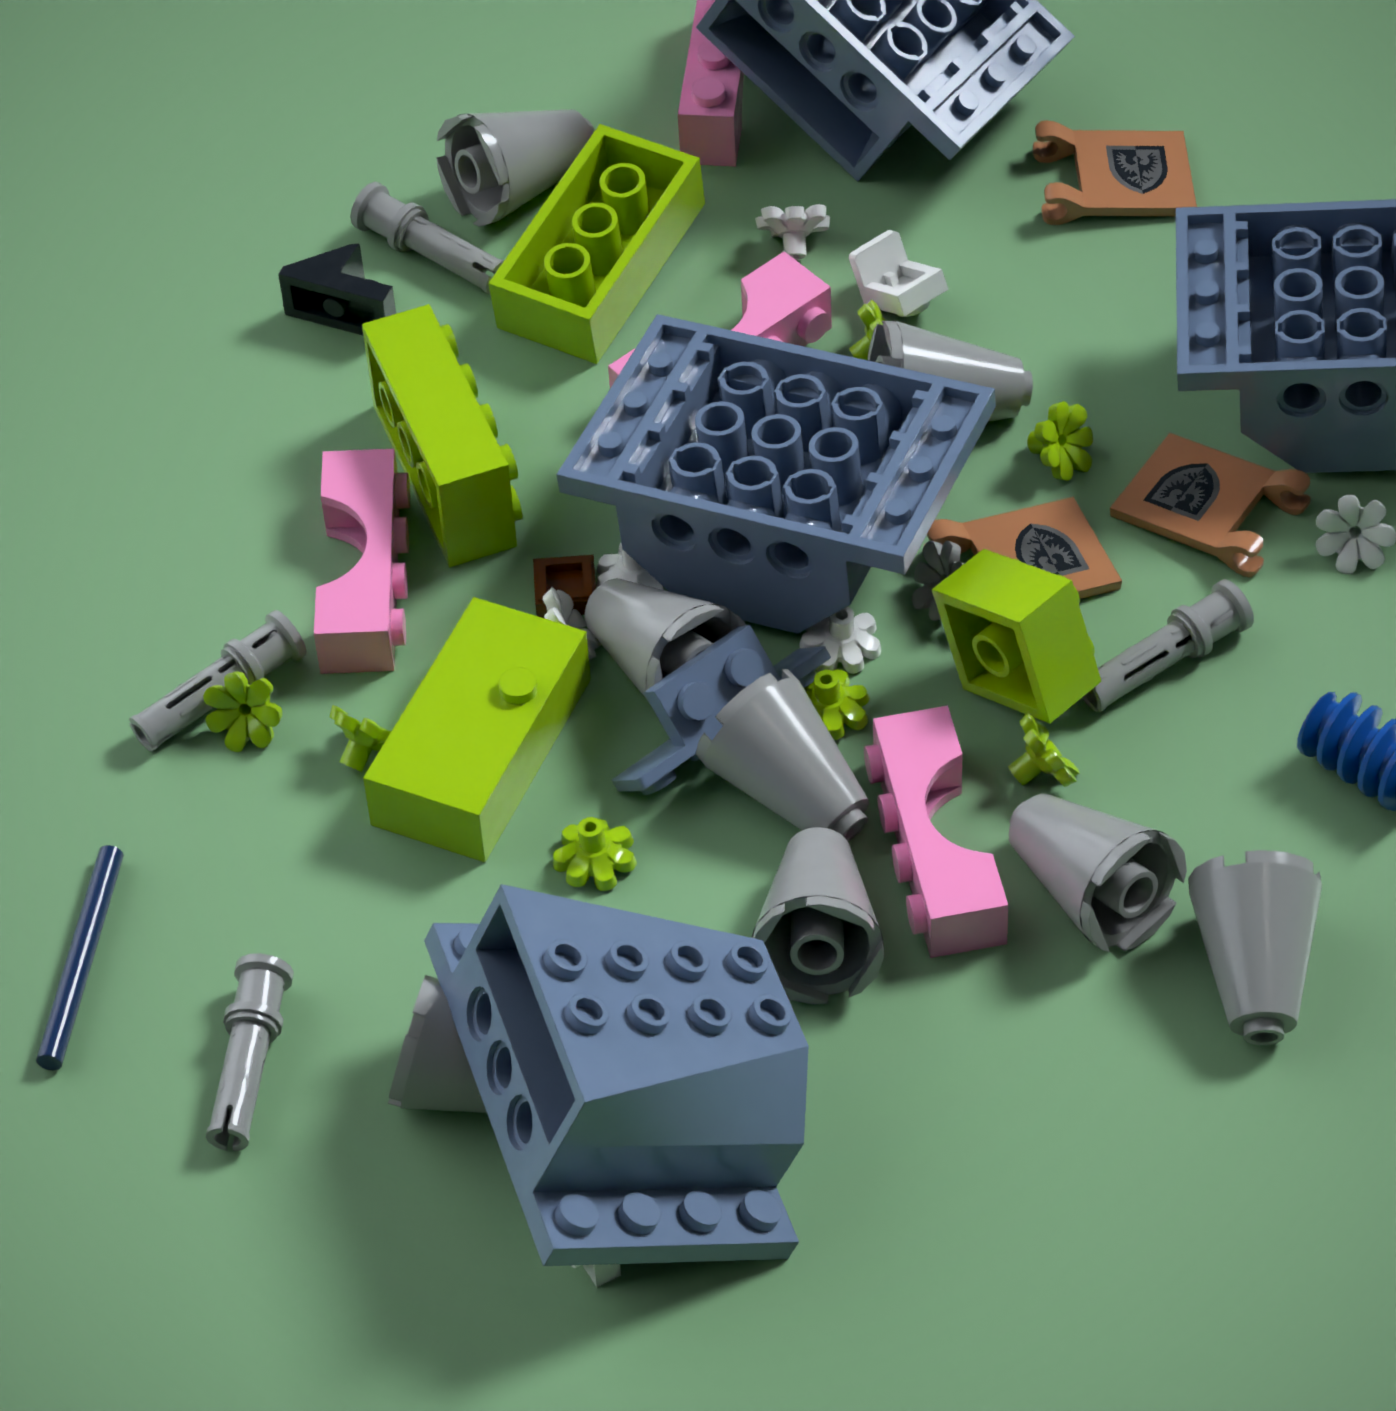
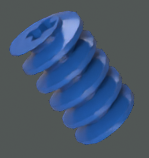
[1297,692,1396,811]

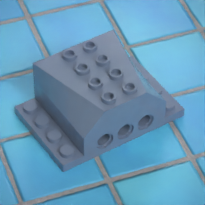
[696,0,1075,182]
[1176,199,1396,473]
[556,314,996,634]
[424,884,809,1266]

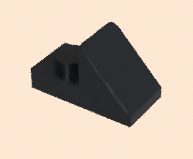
[278,243,396,336]

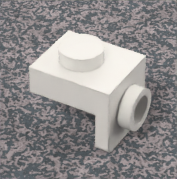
[849,230,949,317]

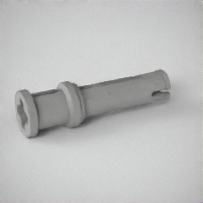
[350,182,504,295]
[1082,579,1254,712]
[129,610,307,752]
[206,953,294,1151]

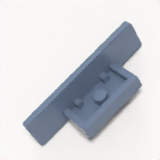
[612,625,831,795]

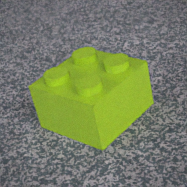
[932,549,1102,723]

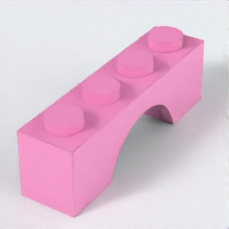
[678,0,744,167]
[608,252,832,388]
[314,448,410,674]
[864,705,1008,958]

